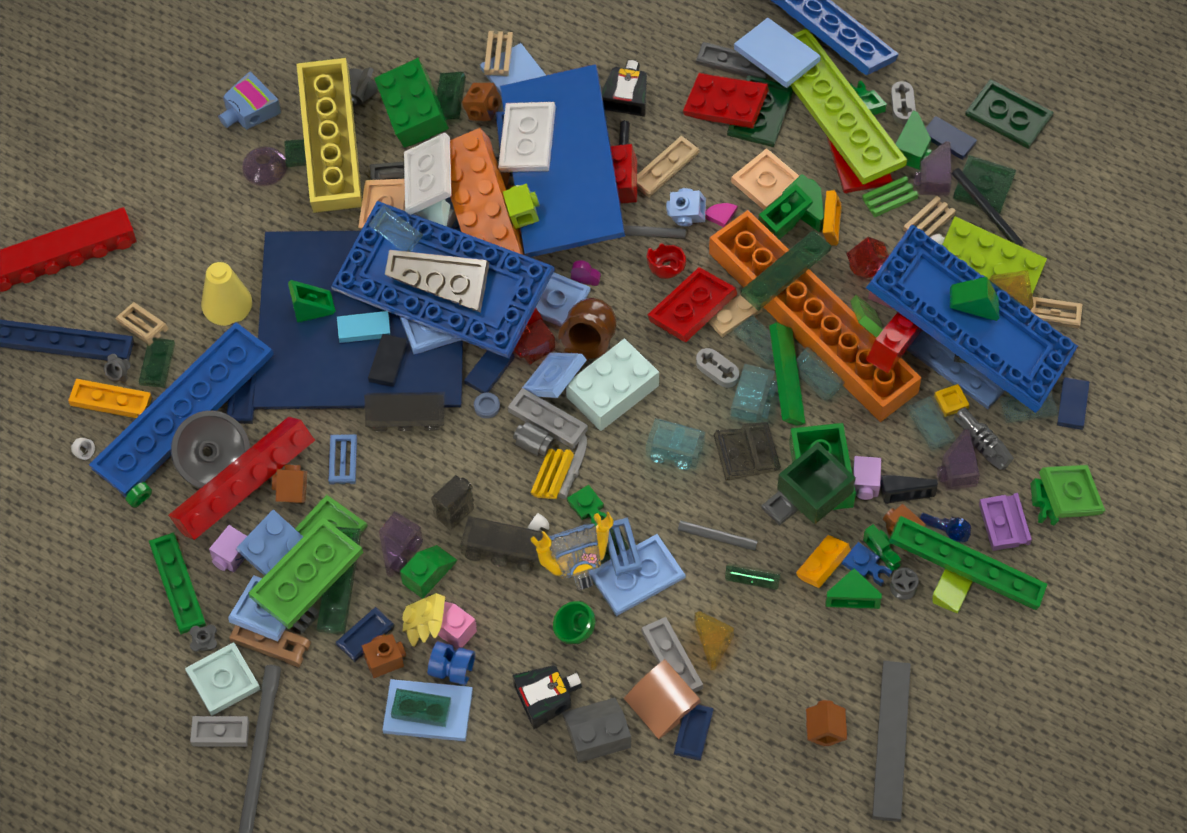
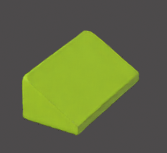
[933,569,973,613]

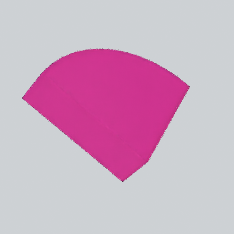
[705,203,738,227]

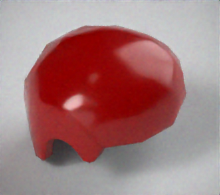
[646,243,686,279]

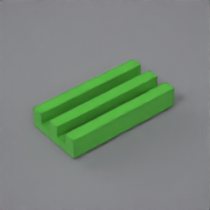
[862,176,918,218]

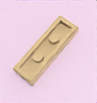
[637,136,699,197]

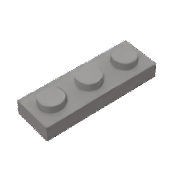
[508,388,588,449]
[641,617,703,693]

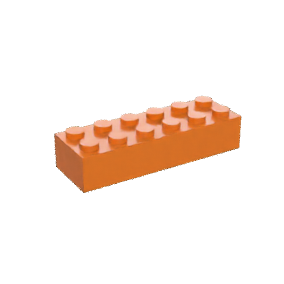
[450,128,525,255]

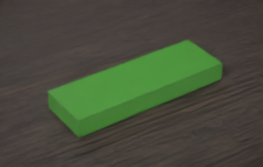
[850,295,883,337]

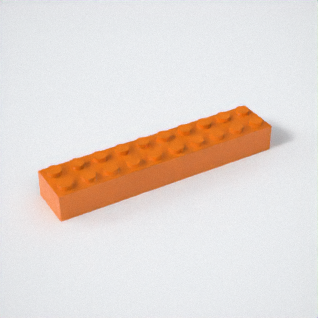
[709,210,921,422]

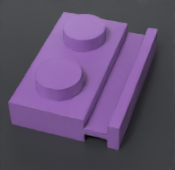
[979,493,1032,551]

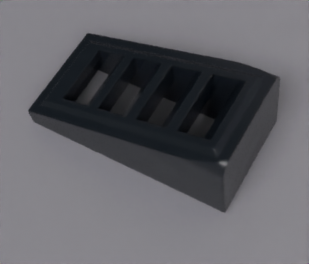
[880,475,938,504]

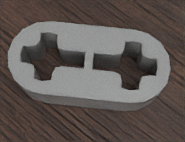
[891,81,916,125]
[696,348,739,388]

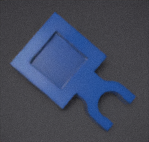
[842,542,892,586]

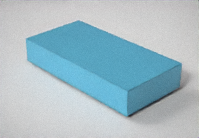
[337,311,391,343]

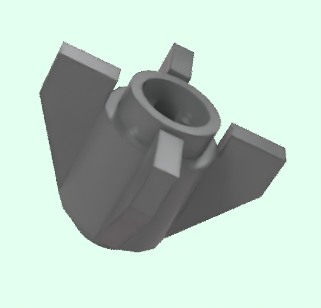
[348,66,378,107]

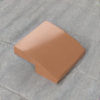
[624,659,701,739]

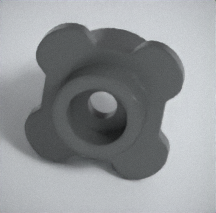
[104,354,131,382]
[190,625,217,652]

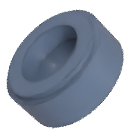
[474,393,500,418]

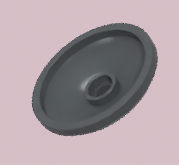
[171,411,250,488]

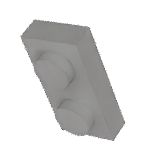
[190,716,249,747]

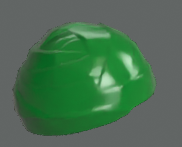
[553,601,596,644]

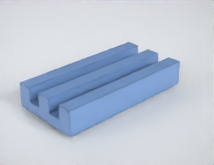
[329,434,357,484]
[607,518,642,576]

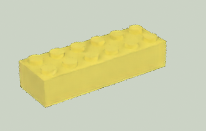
[297,58,362,213]

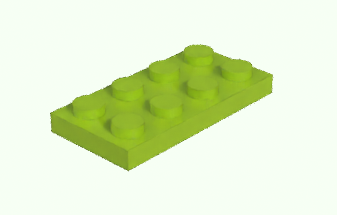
[942,216,1047,301]

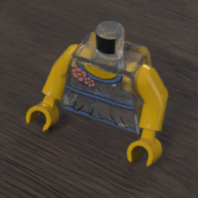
[531,512,614,590]

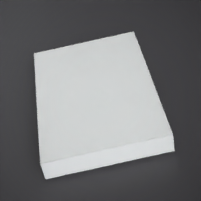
[498,102,556,172]
[404,133,451,215]

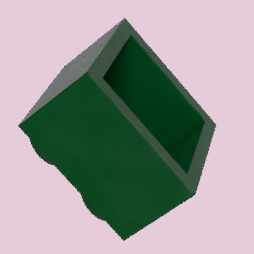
[777,442,856,525]

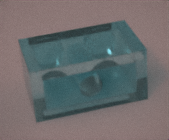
[730,364,777,426]
[646,418,706,470]

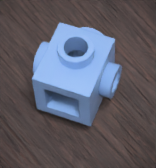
[666,188,706,226]

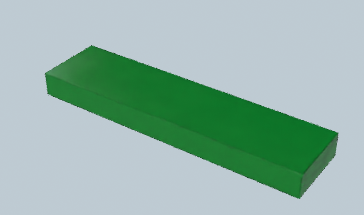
[769,322,806,426]
[149,532,206,635]

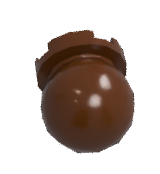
[558,297,617,362]

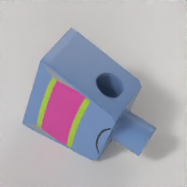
[219,71,281,130]

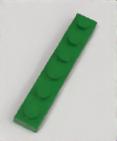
[888,516,1048,610]

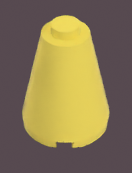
[201,262,252,326]

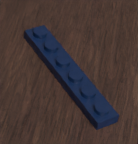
[0,320,134,361]

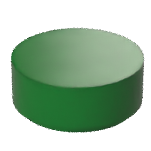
[125,482,152,508]

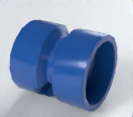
[427,641,475,685]

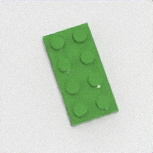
[248,517,363,629]

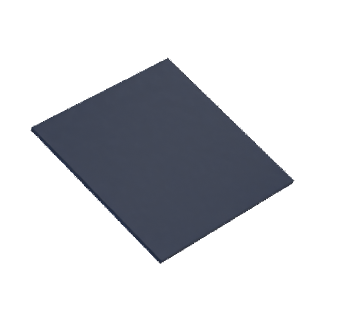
[253,231,463,409]

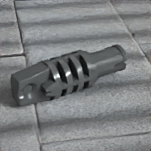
[953,407,1014,470]

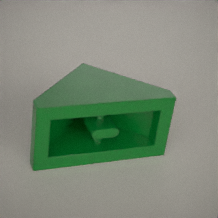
[950,277,999,321]
[288,280,336,323]
[825,568,882,609]

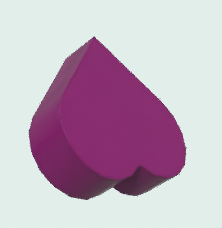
[571,260,601,286]

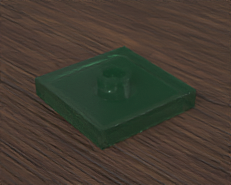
[953,155,1016,213]

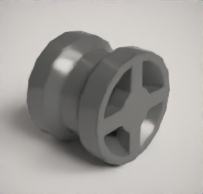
[890,568,919,600]

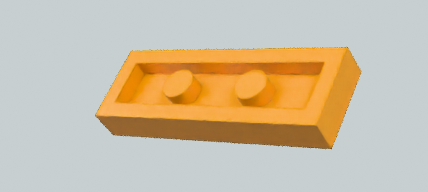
[68,379,152,418]

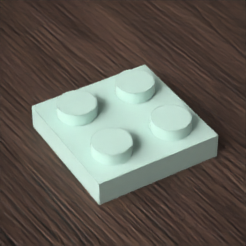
[185,642,260,716]

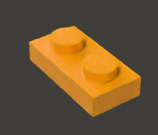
[796,535,851,588]

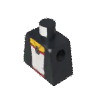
[601,60,647,117]
[512,665,582,730]

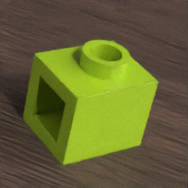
[503,184,540,229]

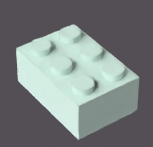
[566,338,659,431]

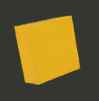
[934,384,969,417]

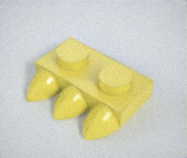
[402,593,445,647]

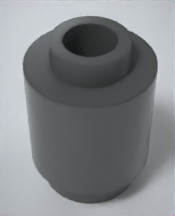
[513,422,554,457]

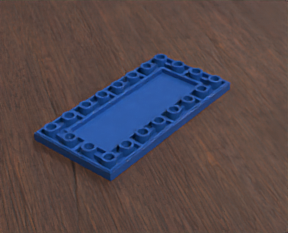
[500,64,625,257]
[331,201,555,358]
[866,224,1078,413]

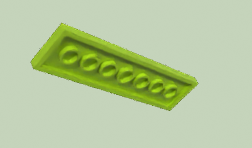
[790,29,907,185]

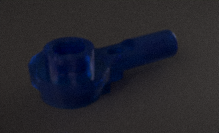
[920,512,971,543]

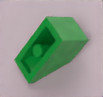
[896,110,933,170]
[782,174,824,232]
[758,184,813,240]
[400,545,458,599]

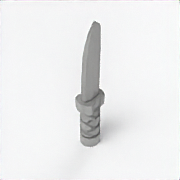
[557,434,587,499]

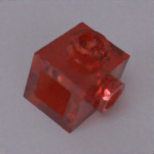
[846,237,889,278]
[515,319,555,365]

